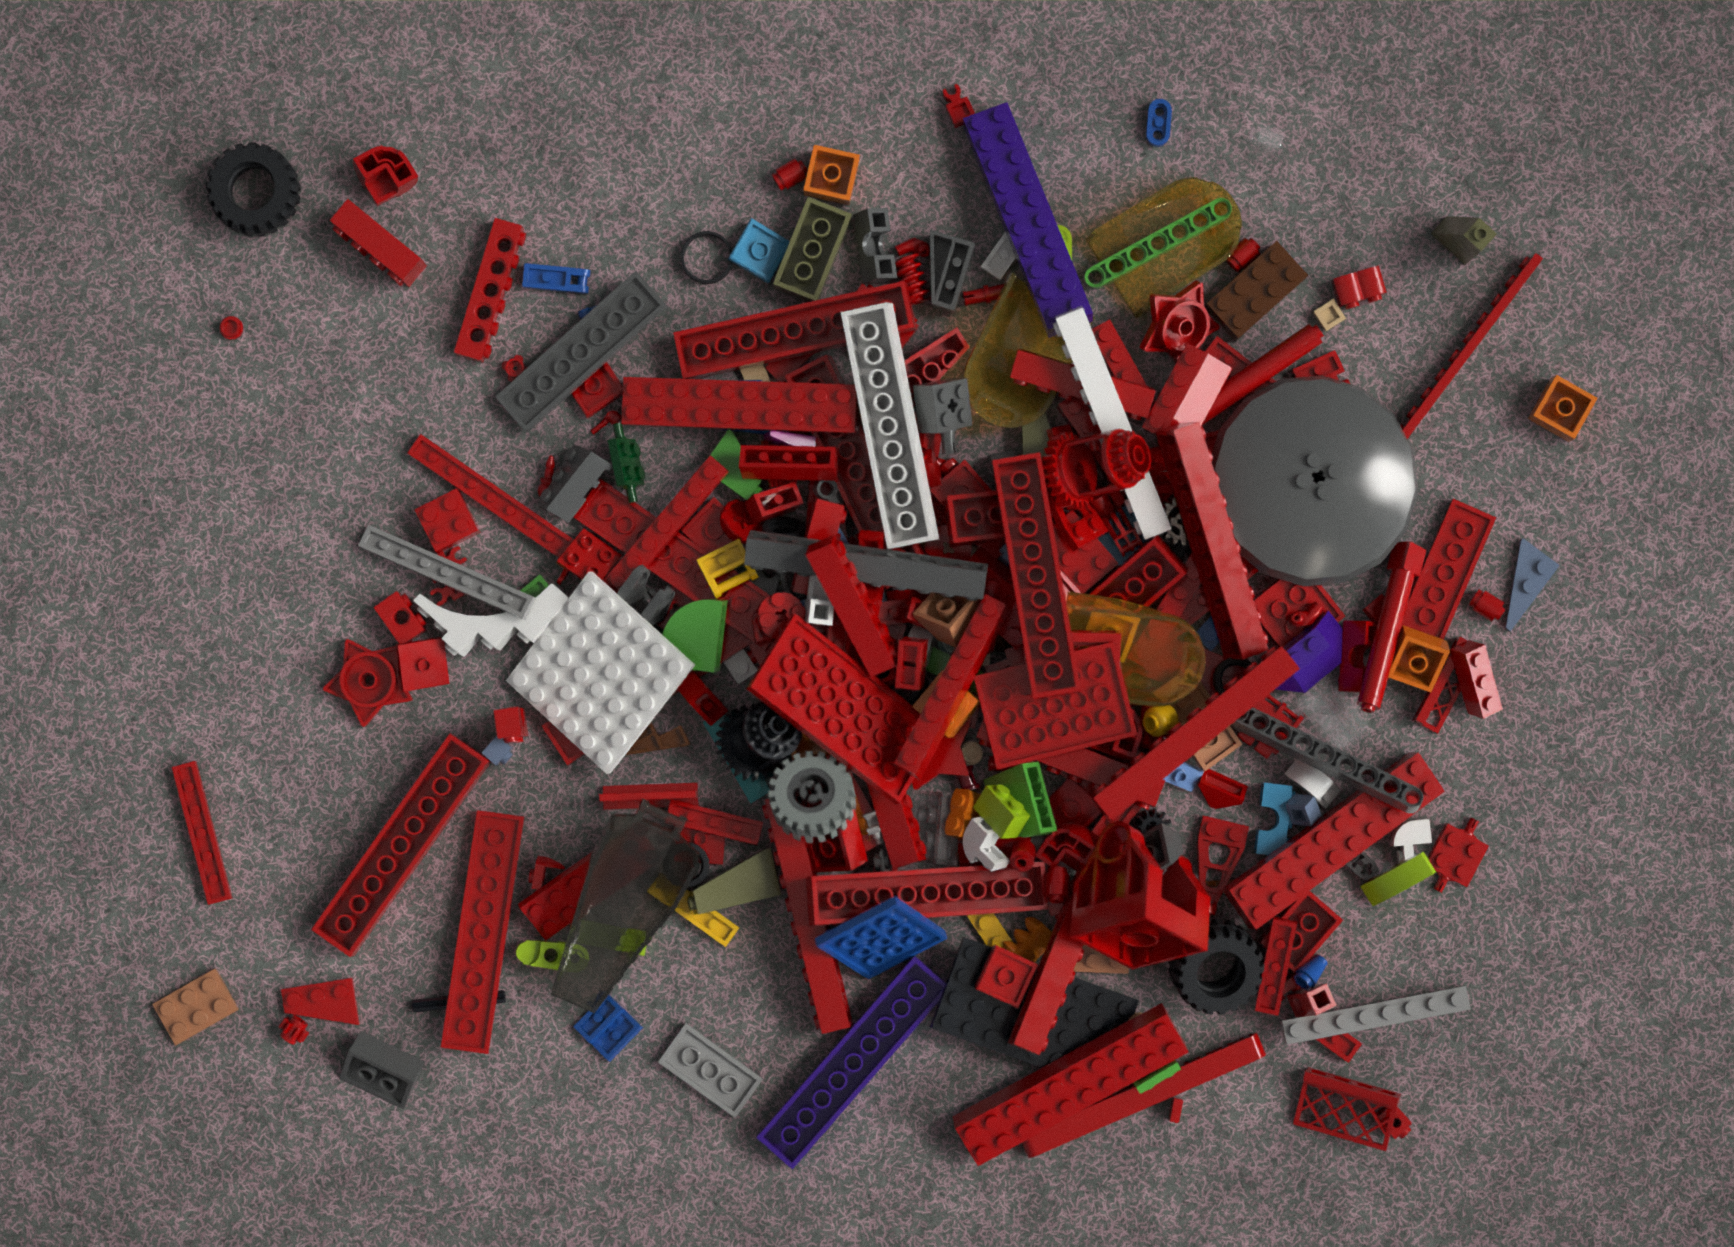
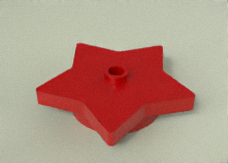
[1139,280,1220,363]
[323,639,413,727]
[912,719,972,791]

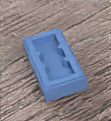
[1164,762,1204,792]

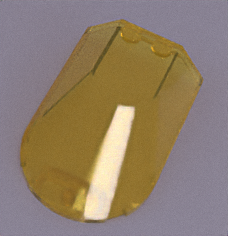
[963,273,1095,428]

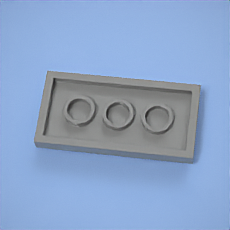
[658,1023,763,1118]

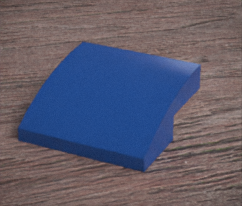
[573,992,643,1062]

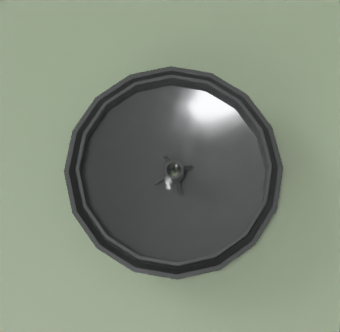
[1212,375,1418,586]

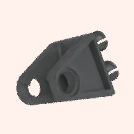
[617,564,675,626]

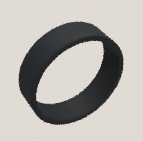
[681,231,733,284]

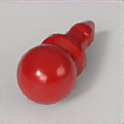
[537,455,555,497]

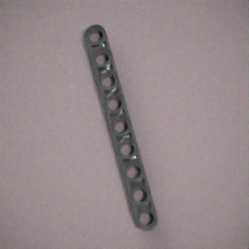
[1230,707,1424,814]

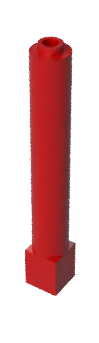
[1202,323,1324,426]
[1357,541,1426,713]

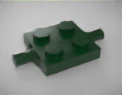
[607,423,645,504]

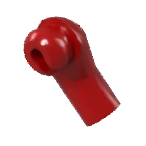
[895,238,930,257]
[1291,601,1324,627]

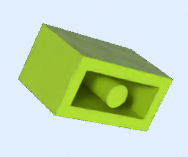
[973,784,1030,839]

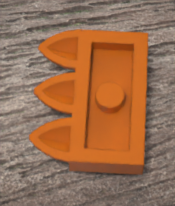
[1003,917,1052,962]

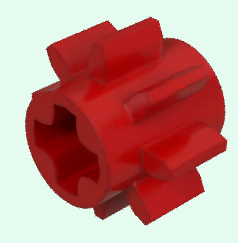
[278,1015,309,1045]

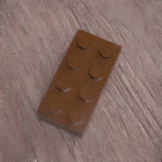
[1205,241,1309,342]

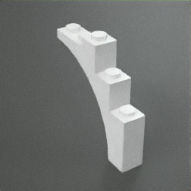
[414,583,569,657]

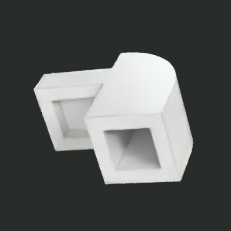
[805,575,834,626]
[1285,759,1341,809]
[963,817,1010,871]
[1390,819,1432,863]

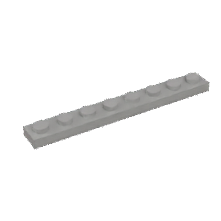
[358,525,535,620]
[1280,986,1471,1045]

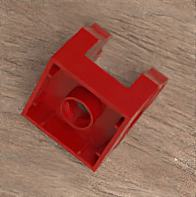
[1070,821,1210,970]

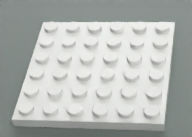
[506,572,695,774]

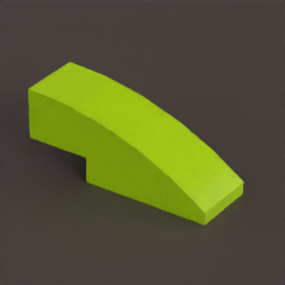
[1360,852,1436,906]

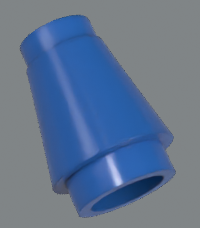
[1294,955,1328,990]

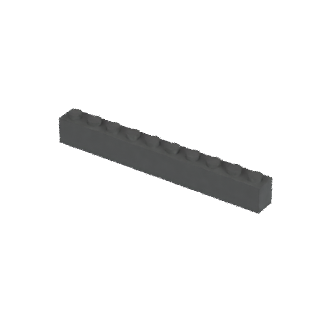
[744,530,988,601]

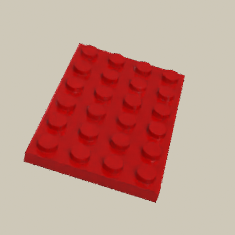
[974,641,1137,770]

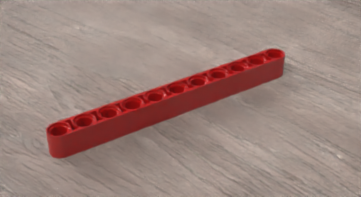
[1022,1032,1266,1158]

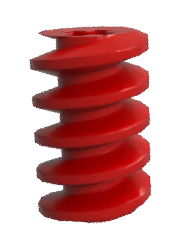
[895,253,931,306]

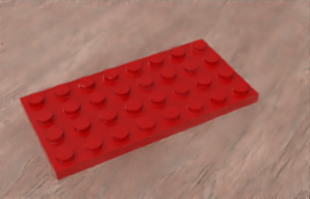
[747,613,920,805]

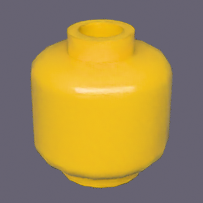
[1143,704,1179,737]

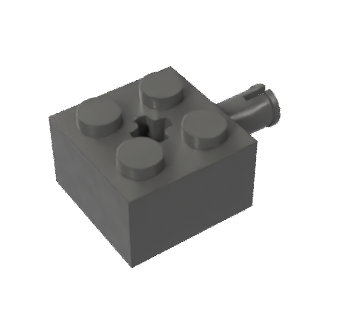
[913,378,972,454]

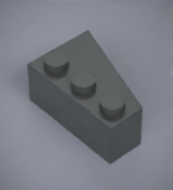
[930,230,975,315]
[538,444,613,523]

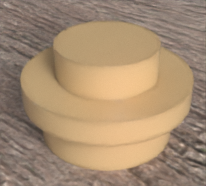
[961,741,983,765]

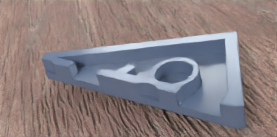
[1505,538,1560,632]

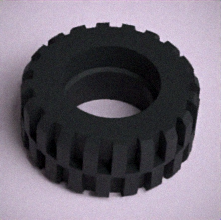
[206,142,301,237]
[1168,918,1264,1015]

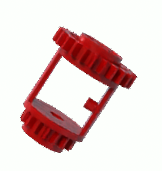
[1042,429,1151,510]

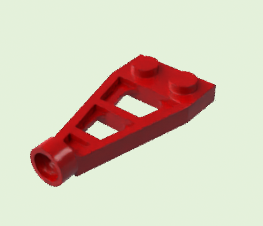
[1041,459,1109,552]
[1197,815,1249,916]

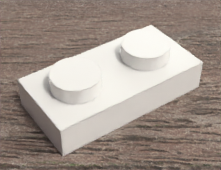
[981,232,1016,281]
[724,649,758,684]

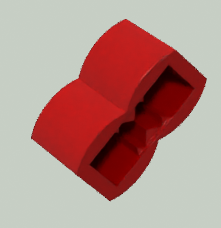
[1331,265,1387,310]

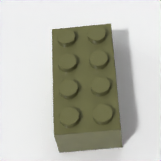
[773,197,852,302]

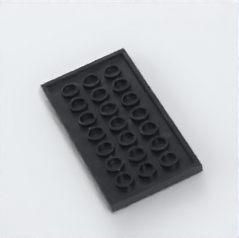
[930,937,1139,1067]

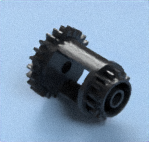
[715,701,802,782]

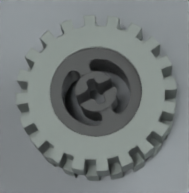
[768,751,856,843]

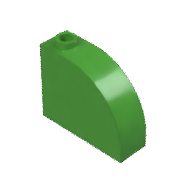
[663,599,728,673]
[984,762,1057,837]

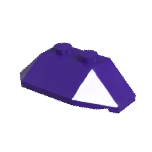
[1276,610,1343,693]

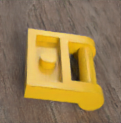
[696,539,758,599]

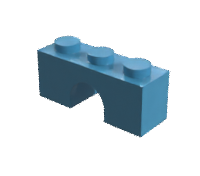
[1254,783,1296,855]

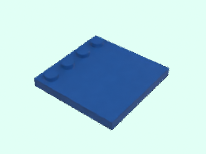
[815,896,947,980]

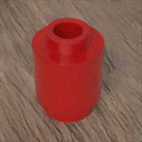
[772,158,808,191]
[1225,238,1260,273]
[1089,486,1115,520]
[1468,589,1506,622]
[1010,839,1036,872]
[1045,867,1070,904]

